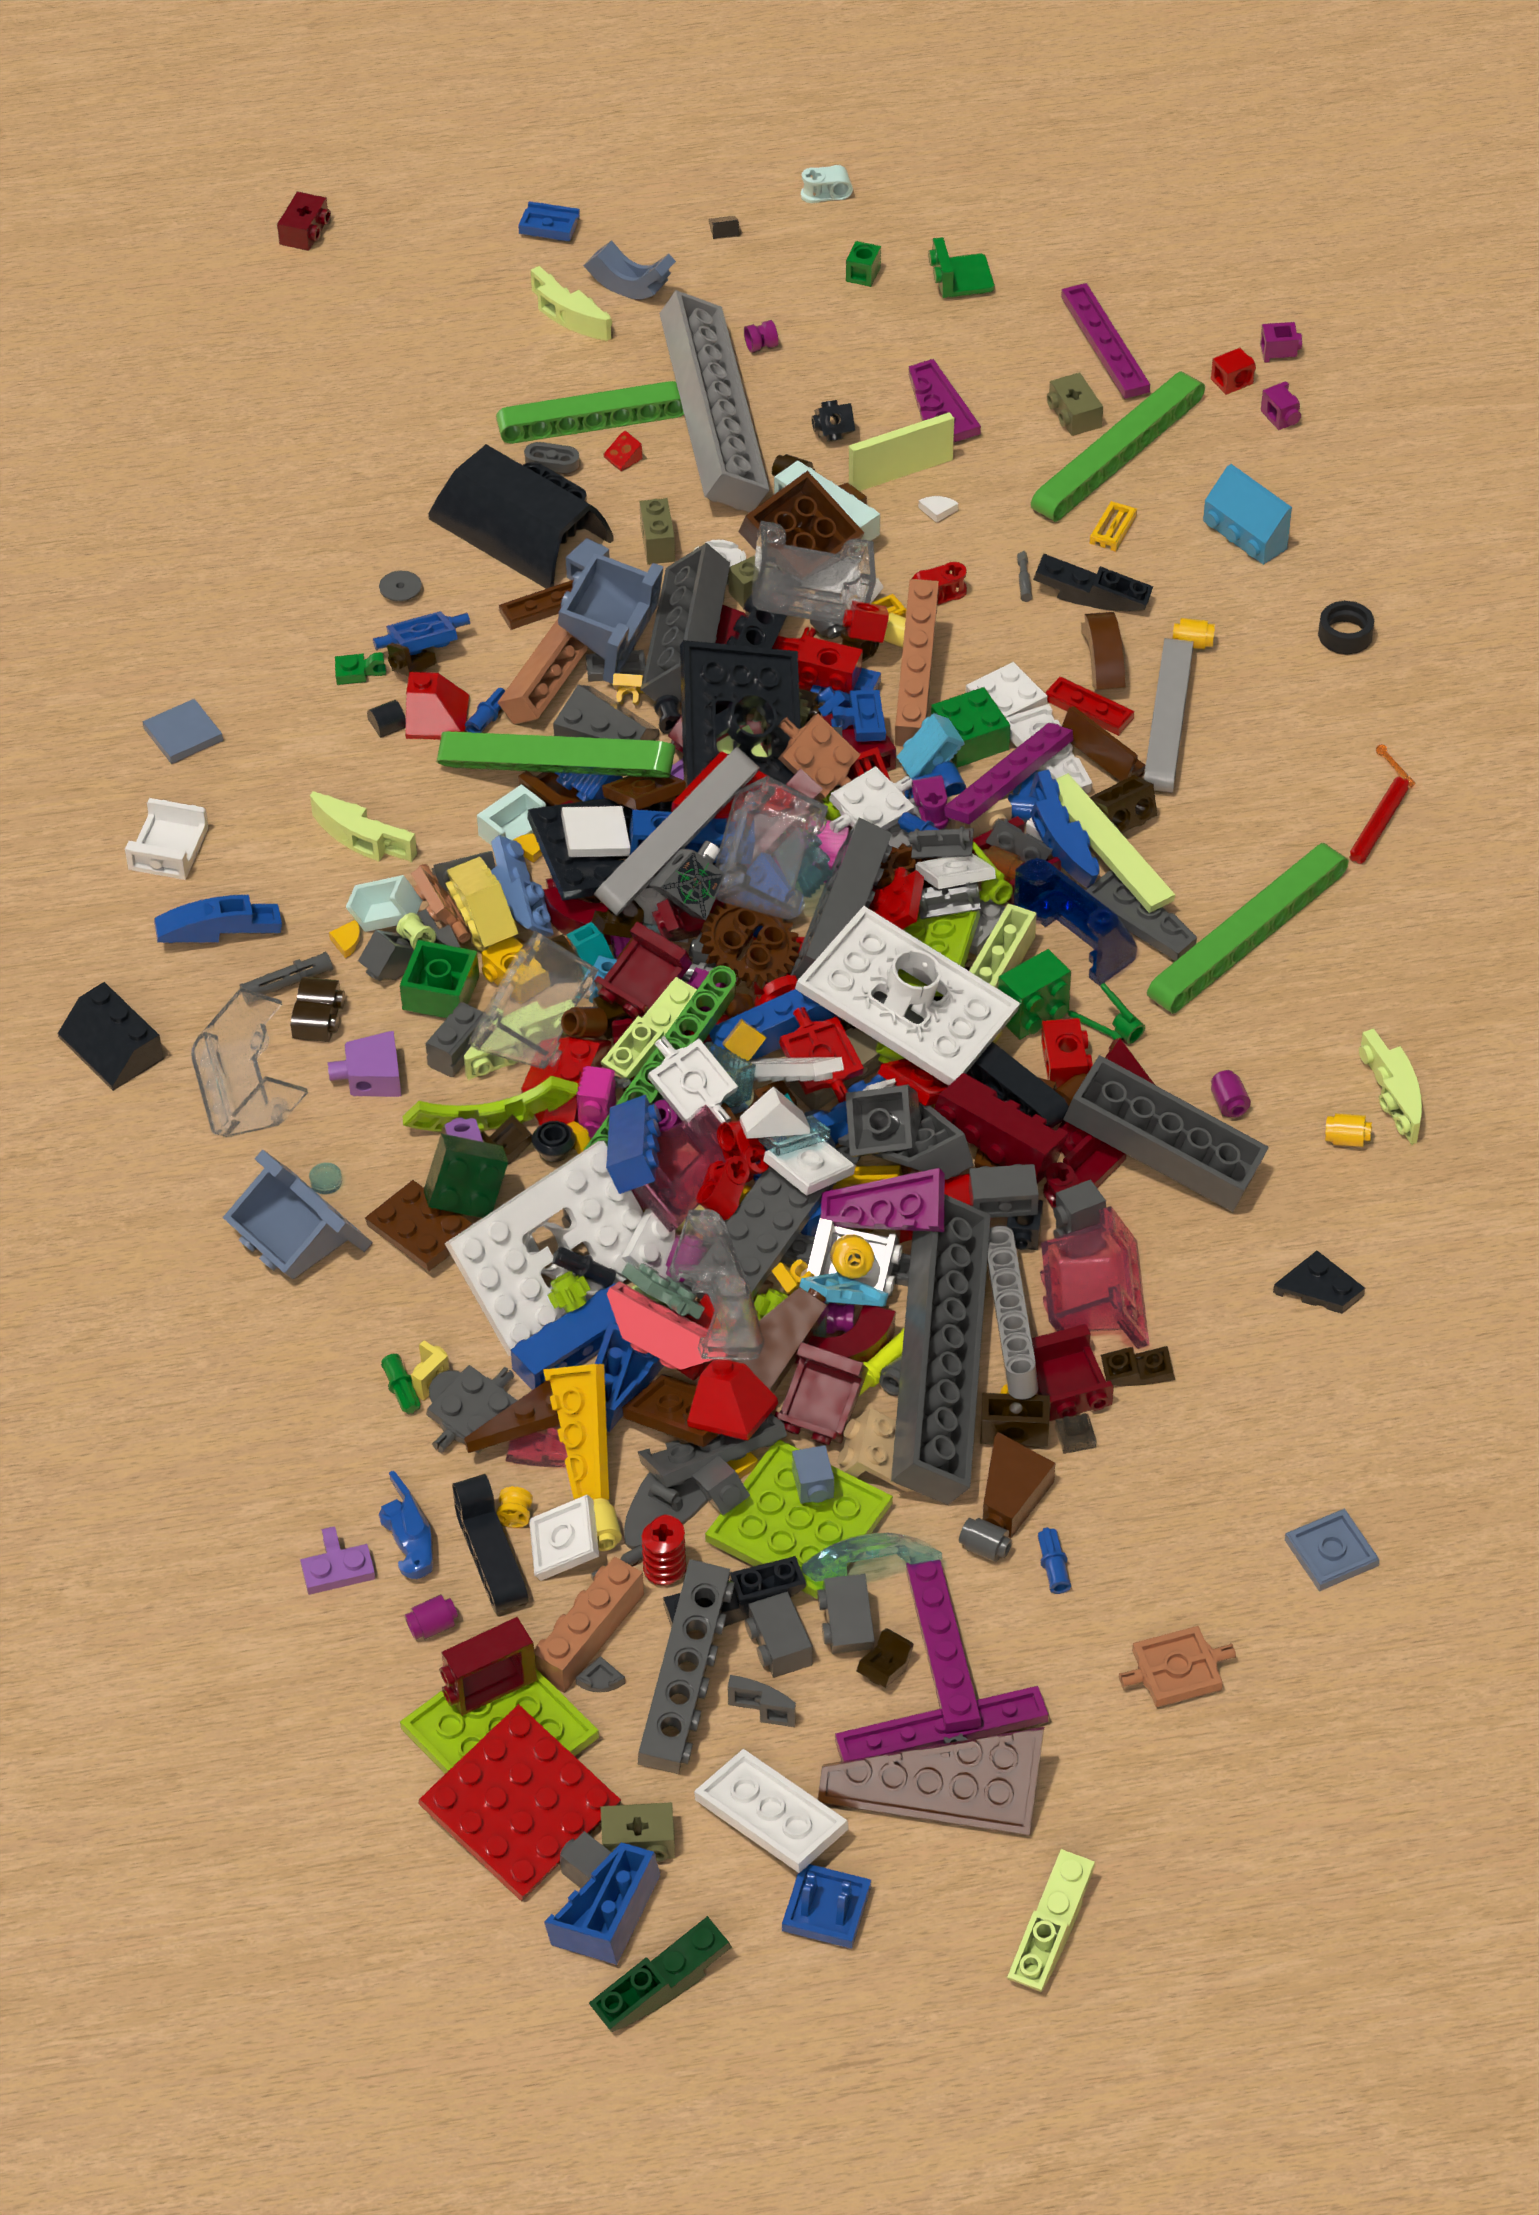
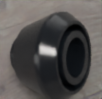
[532,1121,576,1162]

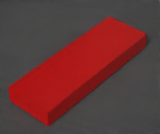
[1045,676,1135,736]

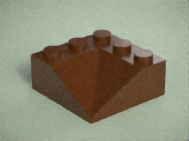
[738,470,864,581]

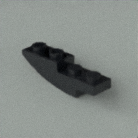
[1033,553,1154,611]
[663,1556,806,1628]

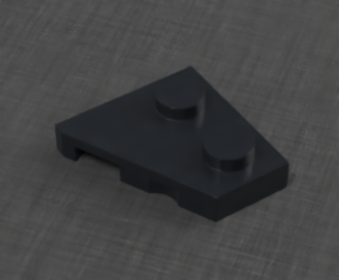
[1273,1251,1365,1314]

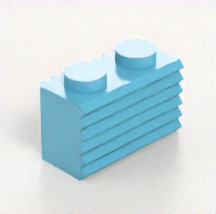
[896,713,965,779]

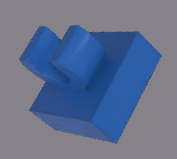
[819,686,850,716]

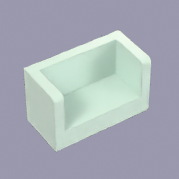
[477,784,546,846]
[346,875,423,932]

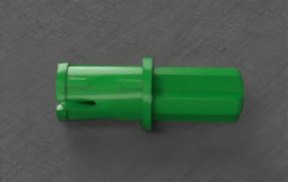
[381,1354,420,1415]

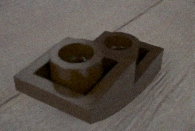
[1101,1346,1176,1386]

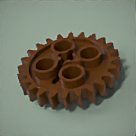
[699,898,800,989]

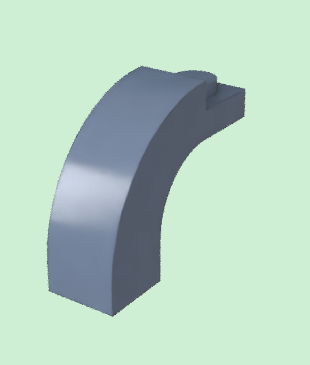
[583,240,676,299]

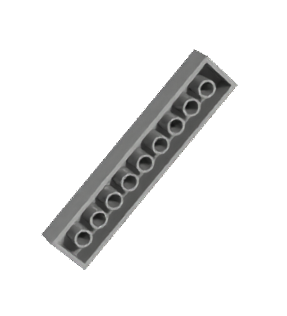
[659,290,770,512]

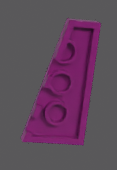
[908,359,981,443]
[821,1168,945,1232]

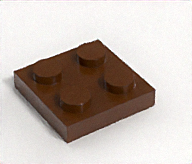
[602,775,686,810]

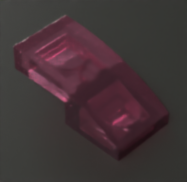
[505,1428,568,1467]

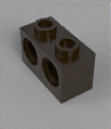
[1090,775,1157,834]

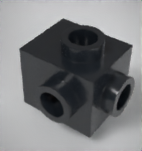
[811,400,856,442]

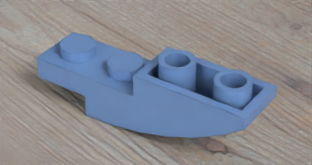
[491,835,554,938]

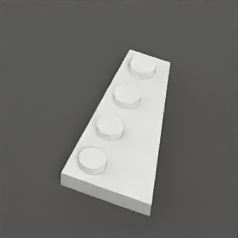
[1006,704,1093,793]

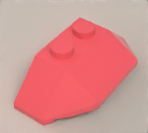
[607,1282,735,1370]

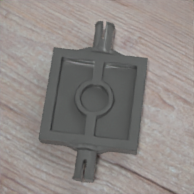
[426,1365,518,1454]

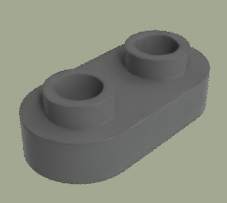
[524,442,580,473]

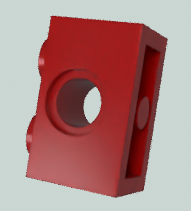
[798,636,863,694]
[1041,1018,1093,1088]

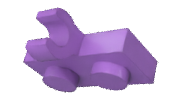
[300,1526,375,1595]

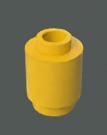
[1173,618,1215,649]
[1325,1113,1372,1147]

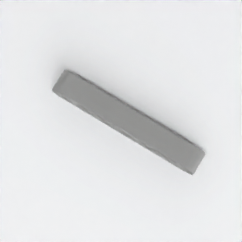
[1144,638,1194,793]
[594,747,760,916]
[987,1226,1038,1399]

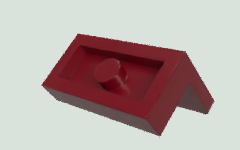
[1063,1134,1127,1188]

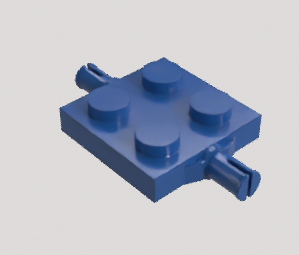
[373,611,470,655]

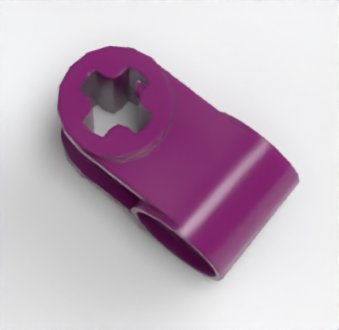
[912,775,949,829]

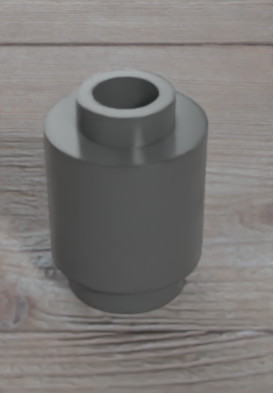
[959,1518,1012,1562]

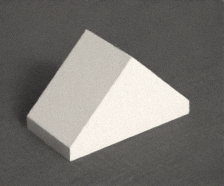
[740,1087,810,1139]

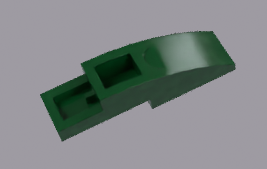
[589,1916,732,2032]

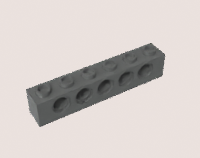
[638,1559,735,1774]

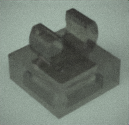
[1055,1413,1096,1454]

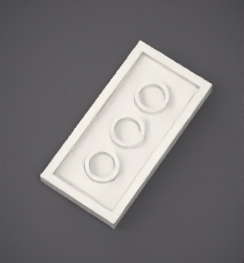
[694,1749,848,1873]

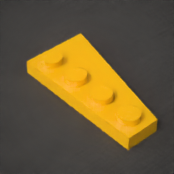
[543,1364,609,1500]

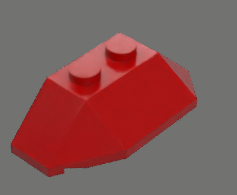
[521,1037,611,1126]

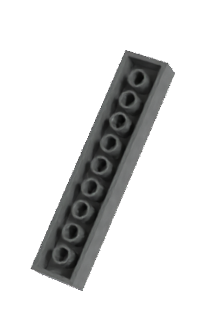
[891,1194,991,1505]

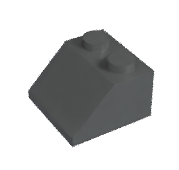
[846,1085,920,1157]

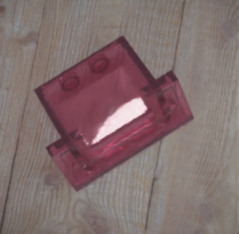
[631,1105,726,1232]
[1040,1206,1149,1349]

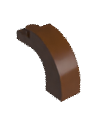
[1081,612,1126,690]

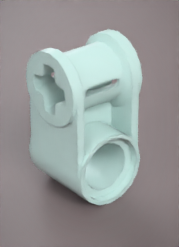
[801,165,853,203]

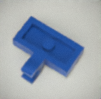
[831,690,886,741]

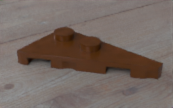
[464,1381,560,1453]

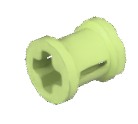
[396,913,436,949]

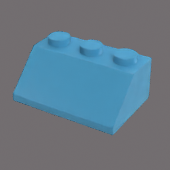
[1203,464,1292,565]

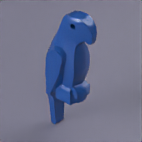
[379,1471,434,1579]

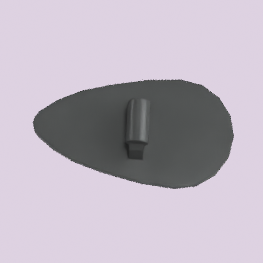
[624,1472,708,1549]

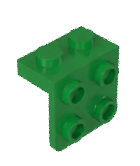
[928,237,994,298]

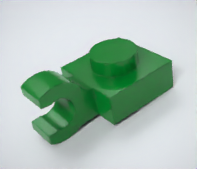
[335,652,386,685]

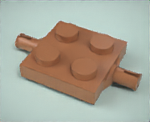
[778,714,861,799]
[411,864,472,943]
[1119,1626,1236,1707]

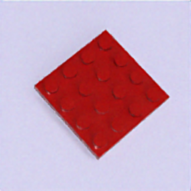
[418,1704,621,1902]

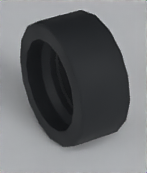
[1318,600,1375,655]

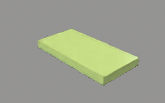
[849,412,954,491]

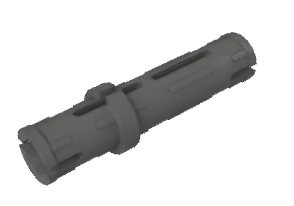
[239,951,333,1003]

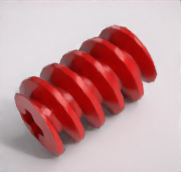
[641,1514,686,1585]

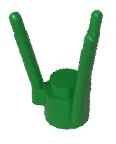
[1068,983,1145,1044]

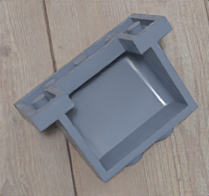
[558,552,663,684]
[222,1149,373,1279]

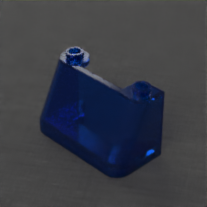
[1014,858,1137,986]

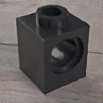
[1007,1200,1043,1250]

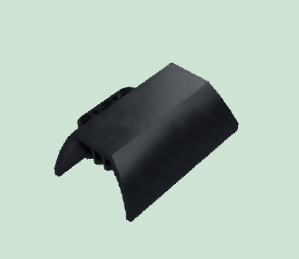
[428,444,614,589]

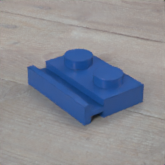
[518,201,580,241]

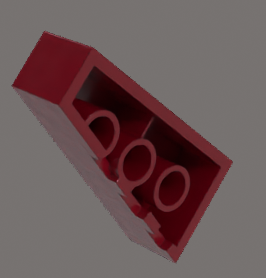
[934,1073,1069,1184]

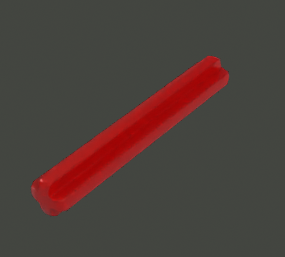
[1349,776,1409,864]

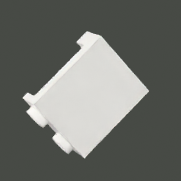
[125,798,209,880]
[807,1218,902,1296]

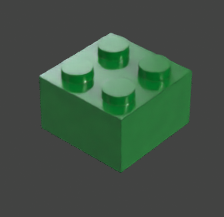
[931,687,1011,768]
[400,940,480,1018]
[998,949,1071,1040]

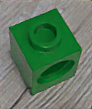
[846,241,881,287]

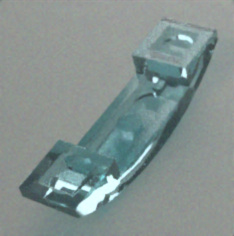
[802,1533,942,1582]

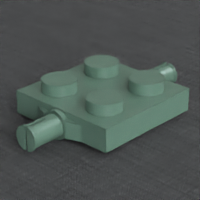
[621,1262,705,1319]

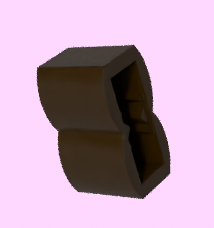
[290,977,345,1042]

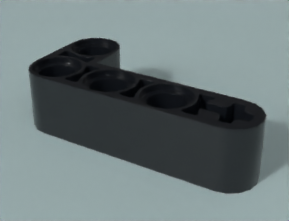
[452,1474,529,1613]

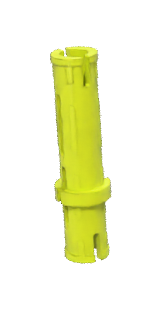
[859,1328,904,1396]

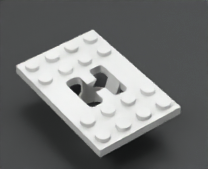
[795,906,1020,1086]
[445,1141,644,1356]

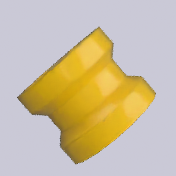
[496,1486,533,1528]

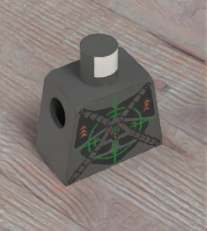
[649,841,725,920]

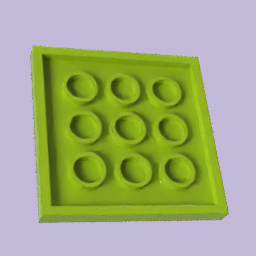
[705,1439,893,1599]
[400,1669,599,1774]

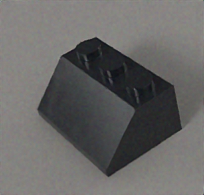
[57,982,164,1091]

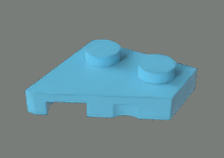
[799,1272,888,1306]

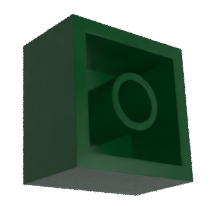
[423,1133,508,1218]

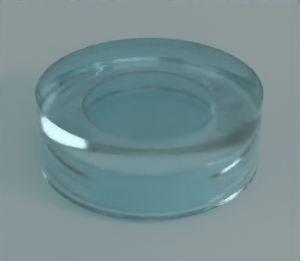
[309,1163,342,1194]

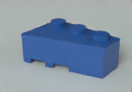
[595,1322,664,1432]
[544,1842,661,1965]

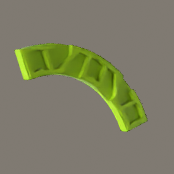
[402,1076,578,1132]

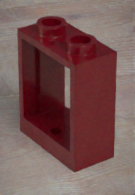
[439,1617,537,1716]

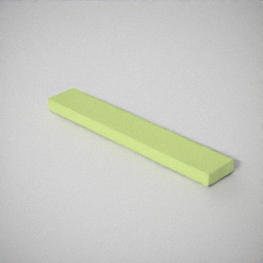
[1056,773,1175,913]

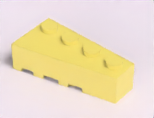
[445,857,519,948]

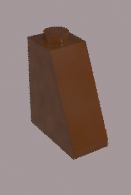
[983,1432,1056,1538]

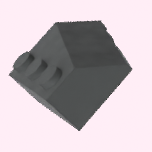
[553,685,659,741]
[838,1102,974,1179]

